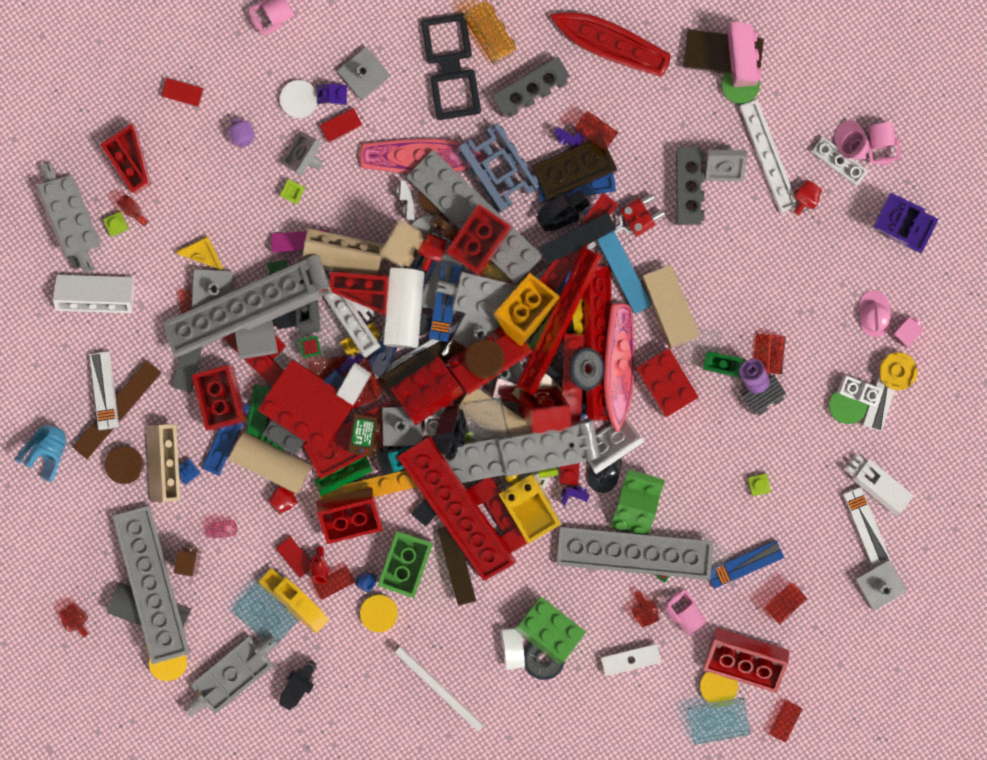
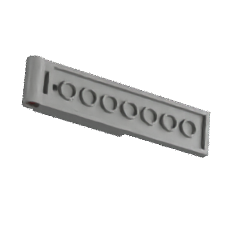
[163,255,331,358]
[438,418,600,483]

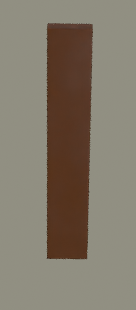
[72,360,162,460]

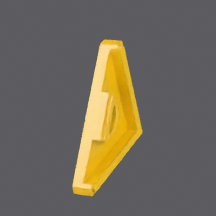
[176,237,224,270]

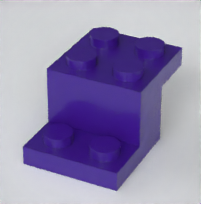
[873,192,939,254]

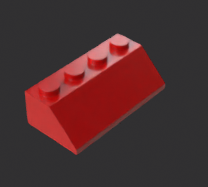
[445,325,532,395]
[703,627,790,693]

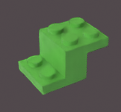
[611,469,665,535]

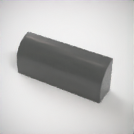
[107,583,192,630]

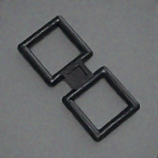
[421,13,481,121]

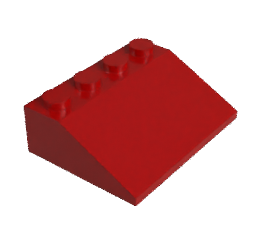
[258,359,357,452]

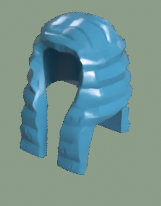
[14,424,67,482]

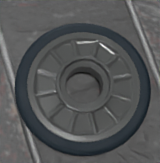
[570,347,604,390]
[524,643,565,680]

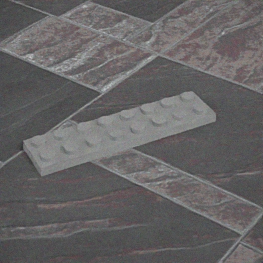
[407,150,543,284]
[112,506,190,665]
[557,527,714,580]

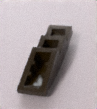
[383,338,450,393]
[438,527,477,606]

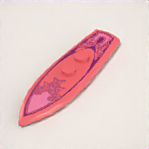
[359,138,488,174]
[603,303,634,432]

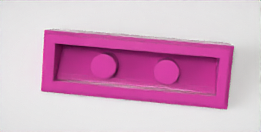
[272,229,329,253]

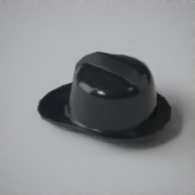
[588,458,622,493]

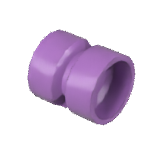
[740,359,770,394]

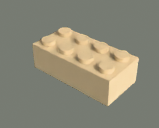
[381,220,424,268]

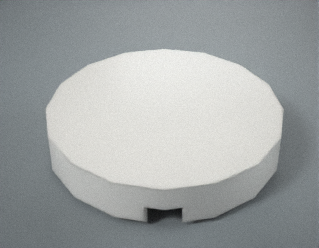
[280,80,317,119]

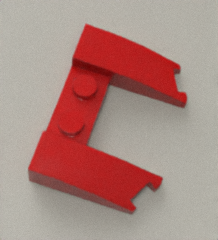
[467,477,527,553]

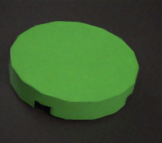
[721,73,760,104]
[829,389,868,424]

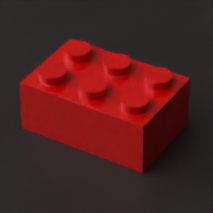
[446,204,512,276]
[635,348,699,418]
[391,356,464,426]
[192,365,248,432]
[518,386,571,434]
[316,487,383,544]

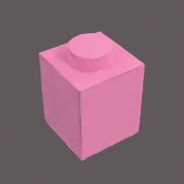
[891,317,924,347]

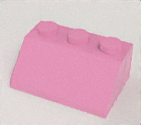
[727,22,761,88]

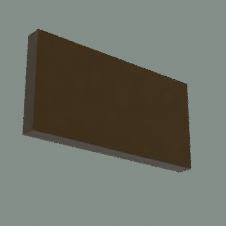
[683,29,764,74]
[532,136,617,201]

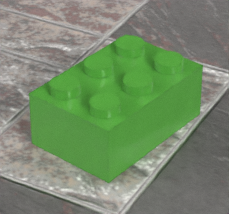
[378,530,434,598]
[514,597,586,665]

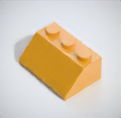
[494,273,560,346]

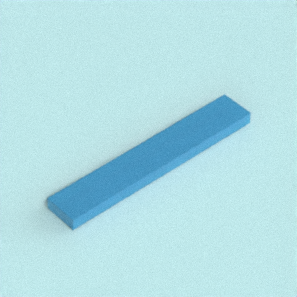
[582,207,652,314]

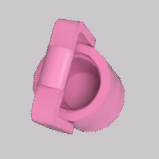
[249,0,294,36]
[868,122,901,165]
[664,590,707,636]

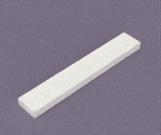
[739,99,798,213]
[395,645,484,731]

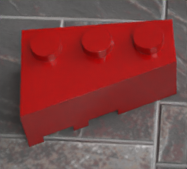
[100,124,152,195]
[330,272,389,315]

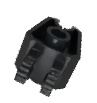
[536,191,590,231]
[435,406,467,461]
[279,660,317,710]

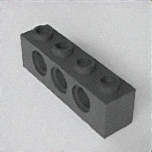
[492,57,570,118]
[676,147,705,226]

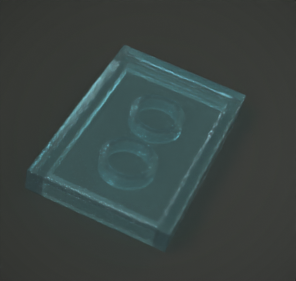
[231,581,298,644]
[687,697,751,745]

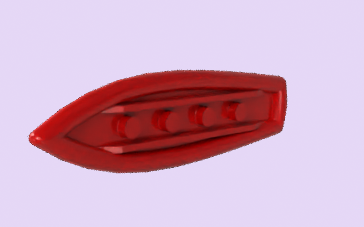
[550,12,671,77]

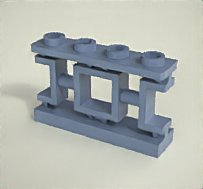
[456,123,539,214]

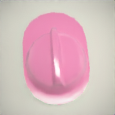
[834,120,870,160]
[859,291,891,337]

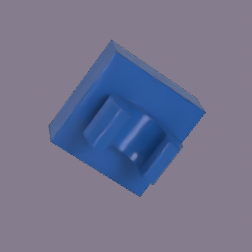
[179,458,201,485]

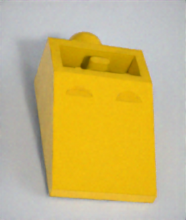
[499,474,561,544]

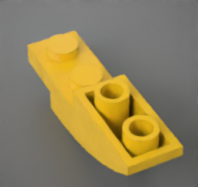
[259,568,329,634]

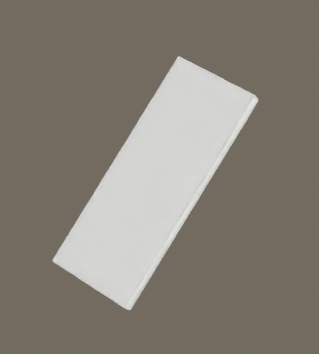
[384,268,425,348]
[53,275,134,313]

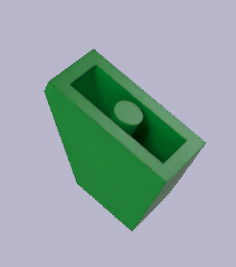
[703,351,747,379]

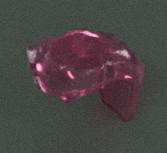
[205,519,238,539]

